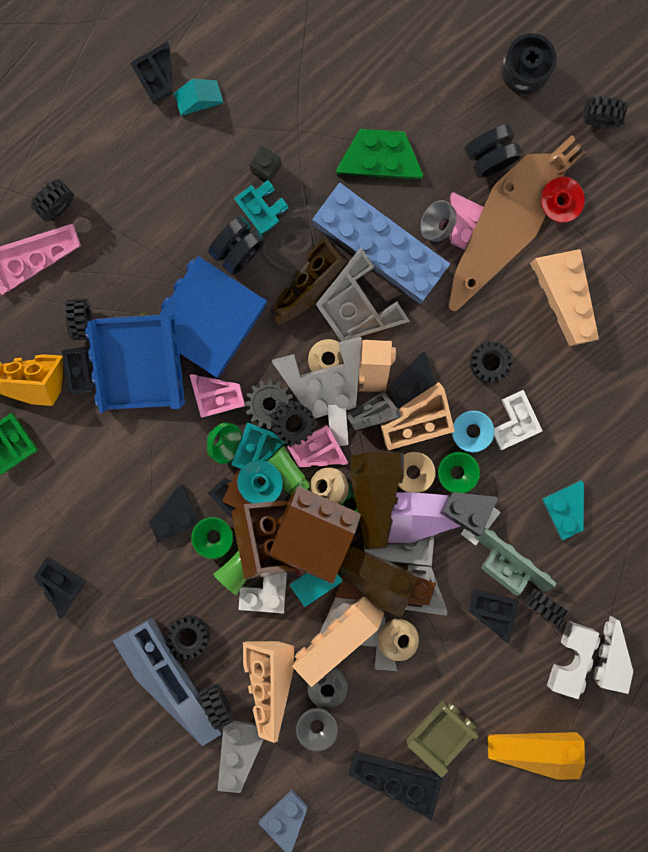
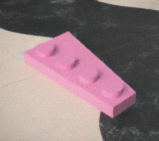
[0,224,81,295]

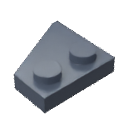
[259,789,308,852]

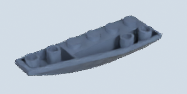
[113,617,222,746]

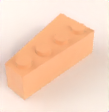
[530,249,599,346]
[292,594,384,687]

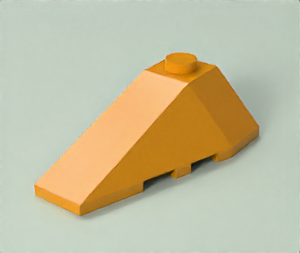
[0,354,64,406]
[487,732,585,780]

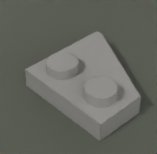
[405,564,447,616]

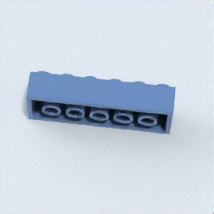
[312,182,450,305]

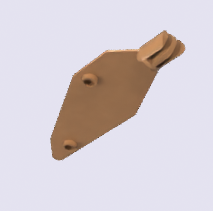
[448,135,586,311]

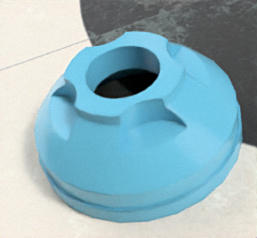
[452,411,494,452]

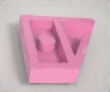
[450,192,484,250]
[190,375,245,418]
[287,424,348,467]

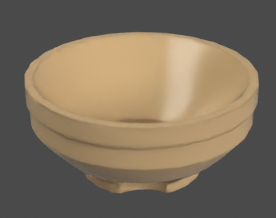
[308,339,344,372]
[398,452,435,493]
[309,468,349,505]
[378,619,419,661]

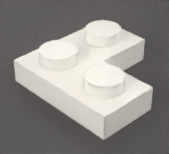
[494,390,542,450]
[239,572,287,613]

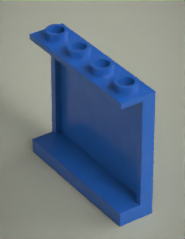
[160,256,268,379]
[85,313,185,413]

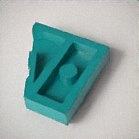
[542,480,584,540]

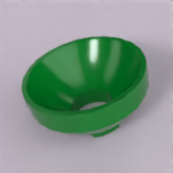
[207,423,242,464]
[438,452,480,493]
[191,517,233,559]

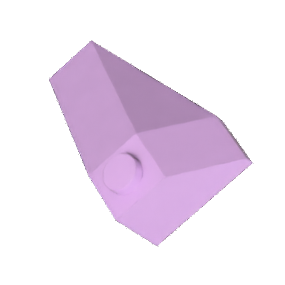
[388,492,460,543]

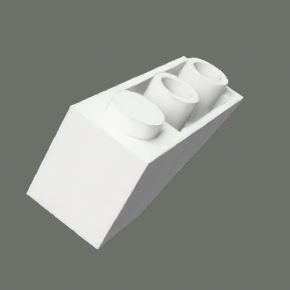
[594,616,633,694]

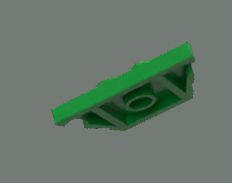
[336,129,423,180]

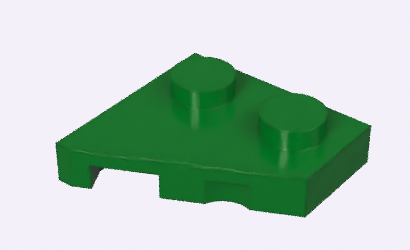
[0,413,39,475]

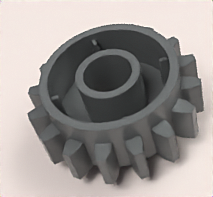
[245,379,293,429]

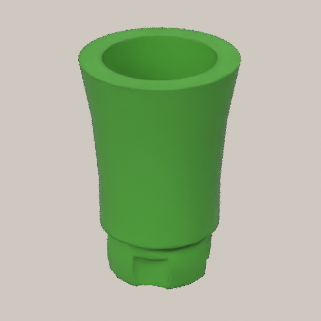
[266,446,310,495]
[213,551,247,595]

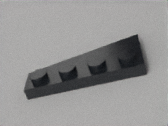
[349,751,443,821]

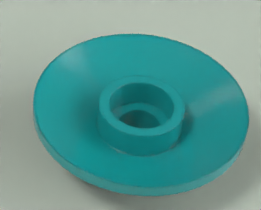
[237,460,283,503]

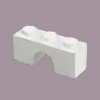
[547,621,600,699]

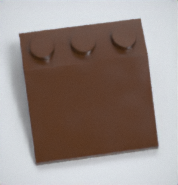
[268,486,361,584]
[231,500,299,580]

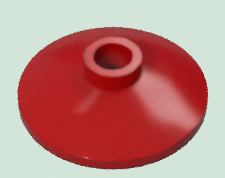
[541,177,585,223]

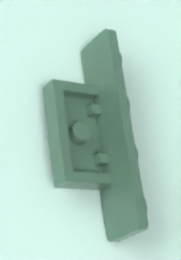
[474,528,557,596]

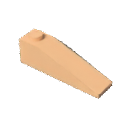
[243,641,294,743]

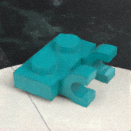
[234,180,289,236]

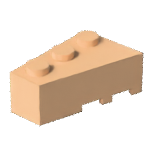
[358,340,396,393]
[380,382,455,450]

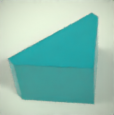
[174,79,223,116]

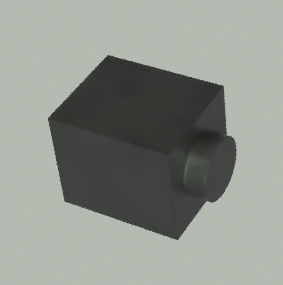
[249,145,282,183]

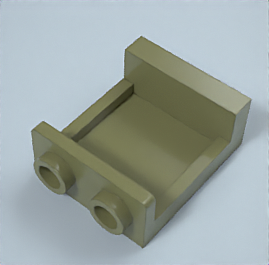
[406,700,479,778]

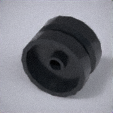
[501,33,557,94]
[464,124,524,179]
[208,216,266,276]

